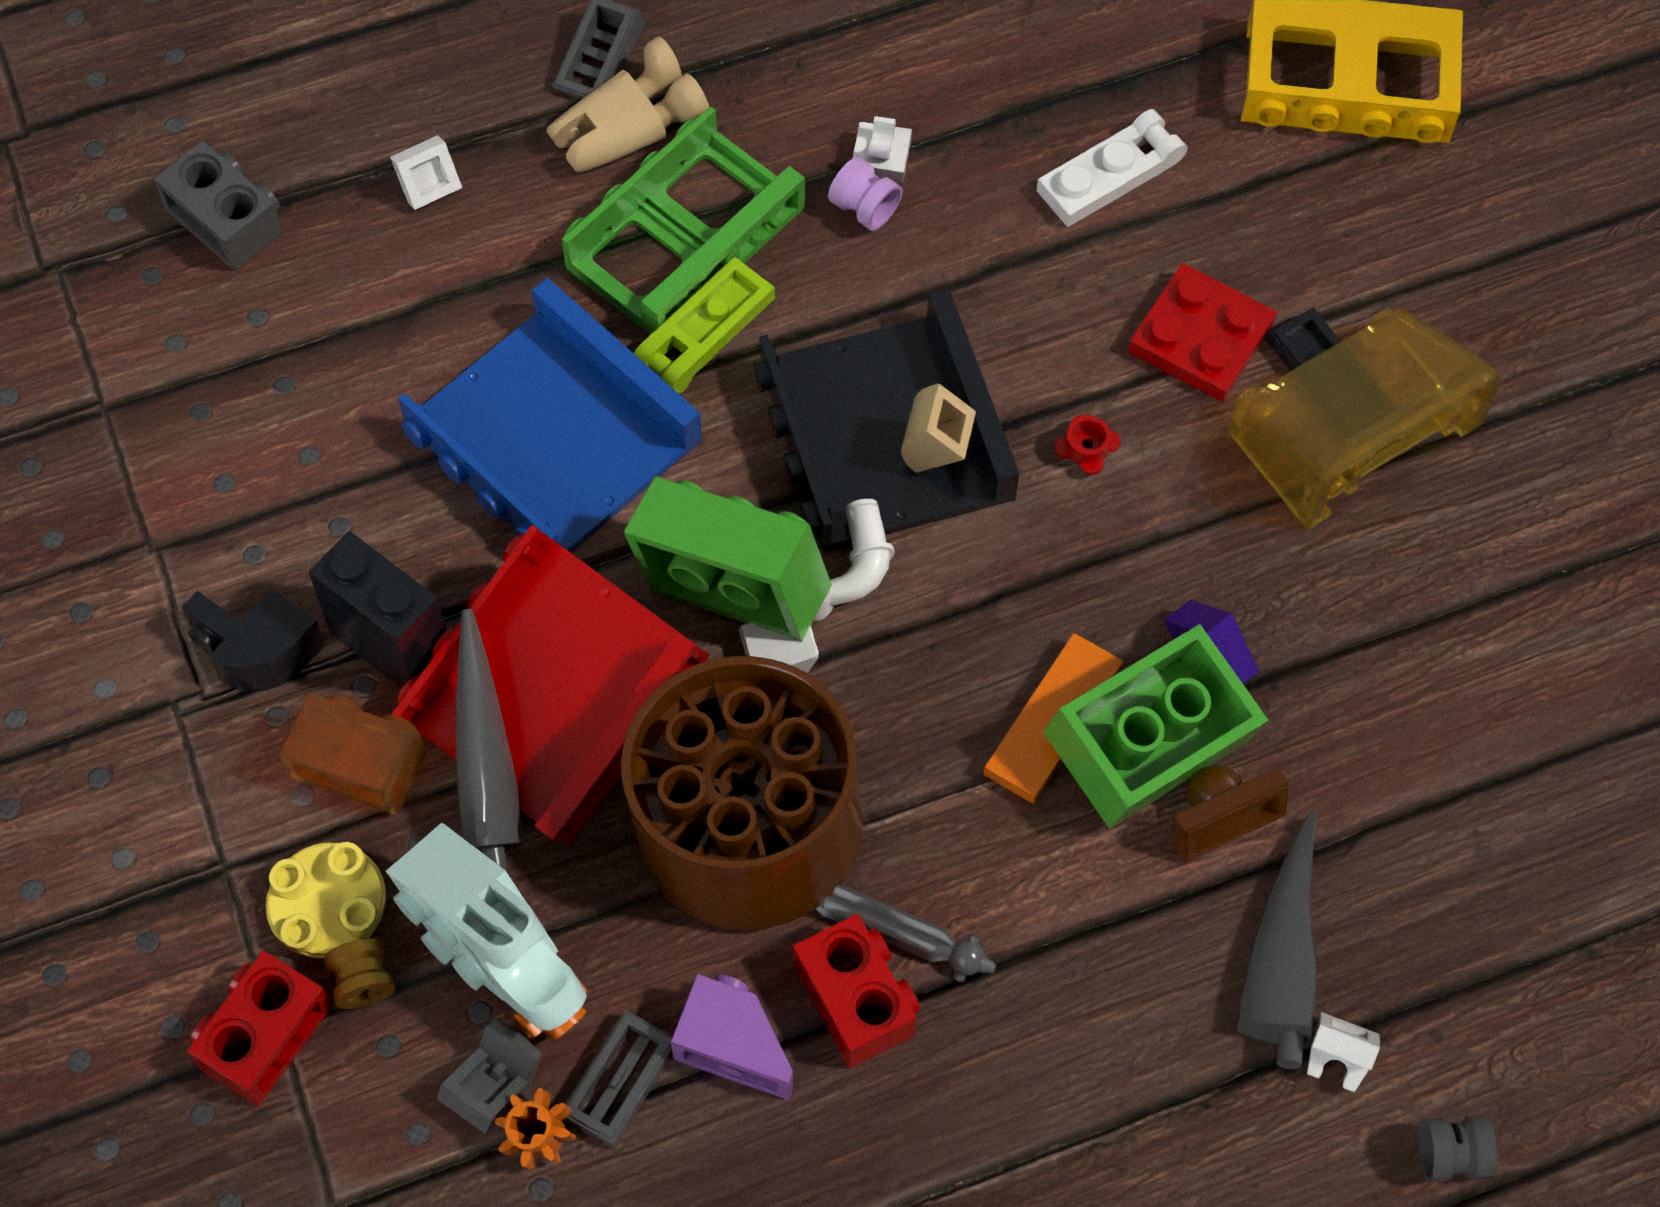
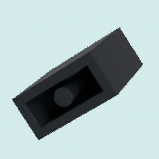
[308,530,447,688]

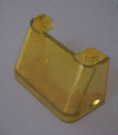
[1228,308,1502,530]

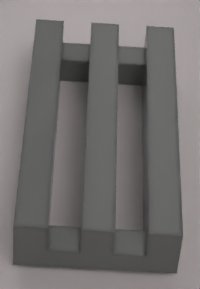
[563,1010,673,1150]

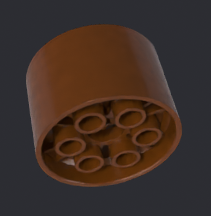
[621,656,863,930]

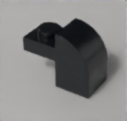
[182,589,325,691]

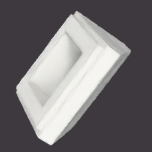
[739,623,819,673]

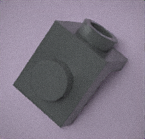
[437,1019,542,1134]

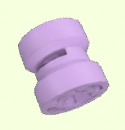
[828,157,903,231]

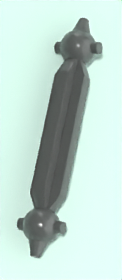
[816,885,996,982]

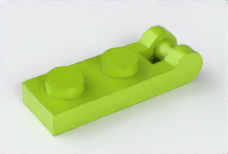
[634,256,775,395]

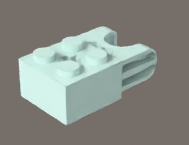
[386,823,587,1031]

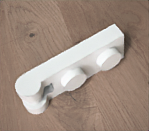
[1036,109,1188,227]

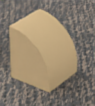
[901,383,976,473]

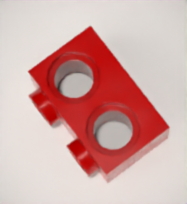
[793,913,920,1070]
[187,950,332,1108]

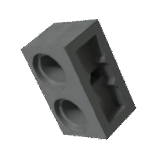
[154,140,283,271]

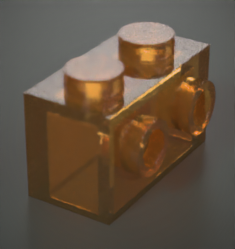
[279,693,426,816]

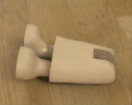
[547,36,709,173]

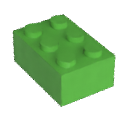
[623,476,832,642]
[1043,624,1269,829]

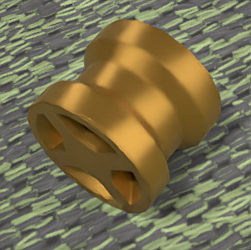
[323,938,396,1009]

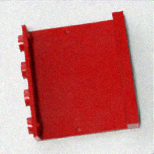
[391,525,710,846]

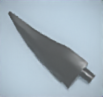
[456,609,524,872]
[1237,812,1317,1069]

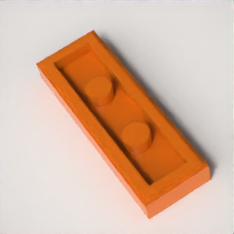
[983,633,1124,804]

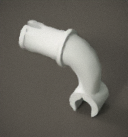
[813,499,895,621]

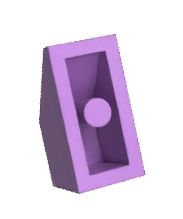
[671,974,793,1100]

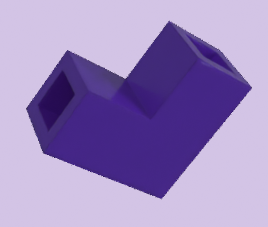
[1164,600,1259,684]

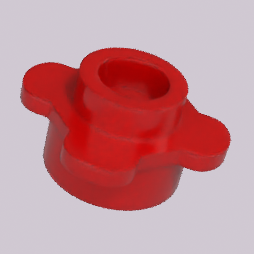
[1054,414,1120,475]

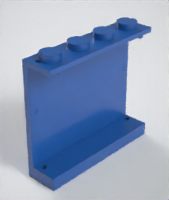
[398,277,702,553]

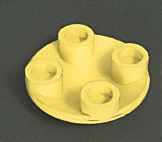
[266,842,386,959]

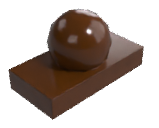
[1173,764,1289,862]

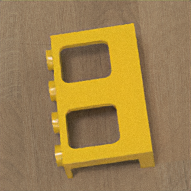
[1241,0,1463,143]

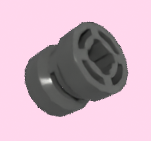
[1418,1115,1497,1182]

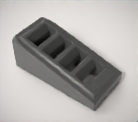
[552,0,646,99]

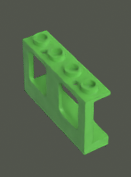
[562,106,805,335]

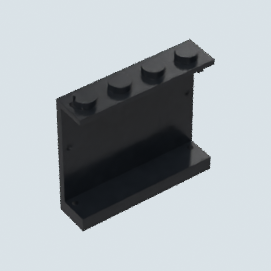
[752,288,1020,552]

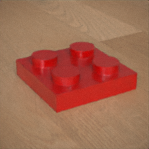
[1127,262,1278,402]

